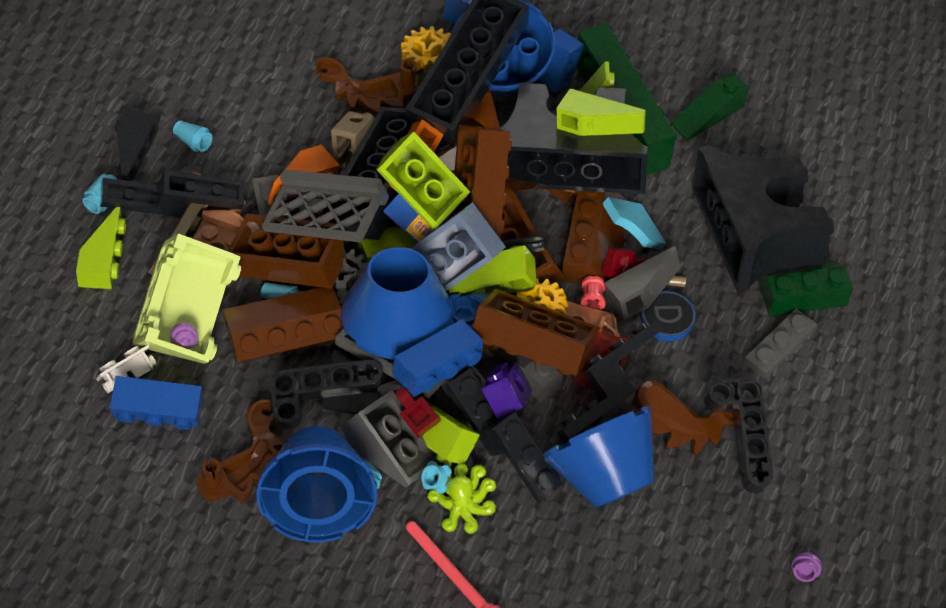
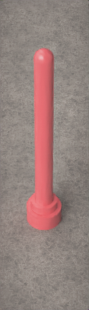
[406,521,500,608]

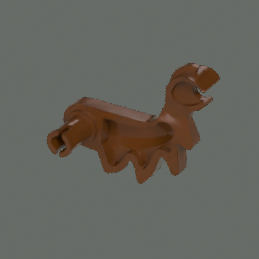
[196,399,283,504]

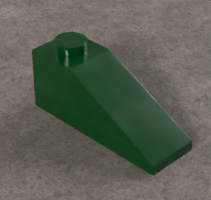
[670,72,749,141]

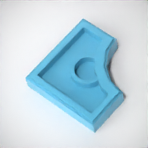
[602,197,666,250]

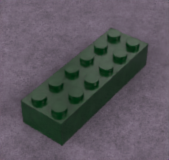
[576,23,677,175]

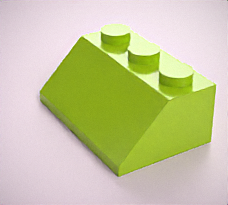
[376,131,470,230]

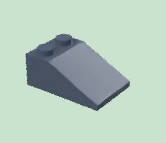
[410,202,506,291]

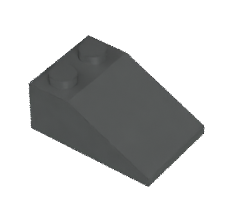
[338,390,440,488]

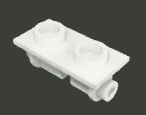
[96,346,157,393]

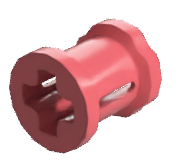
[581,276,605,310]

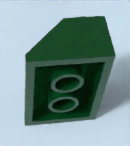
[757,260,853,317]

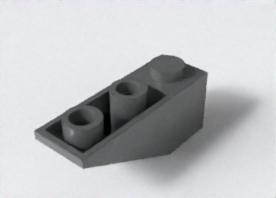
[604,246,681,321]

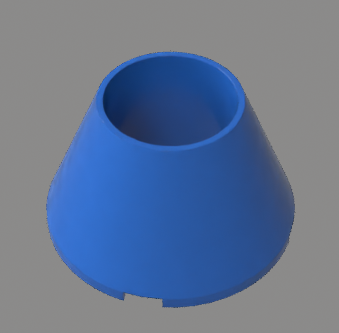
[341,247,454,359]
[542,406,655,508]
[256,426,377,542]

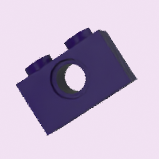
[482,361,532,419]

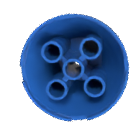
[451,0,555,96]

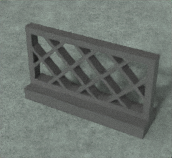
[262,169,389,242]

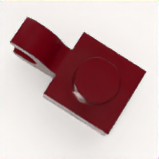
[602,247,645,277]
[395,387,441,438]

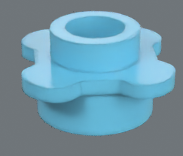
[421,461,451,494]

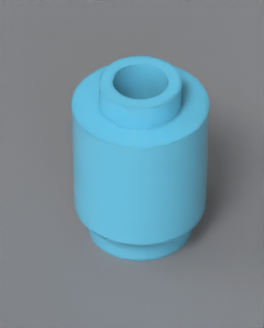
[82,174,118,214]

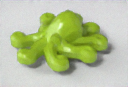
[427,463,496,534]

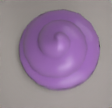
[170,322,198,350]
[792,552,822,582]

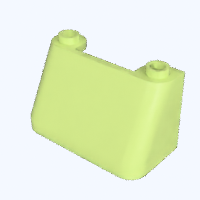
[133,234,241,364]

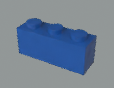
[392,319,484,397]
[110,376,204,430]

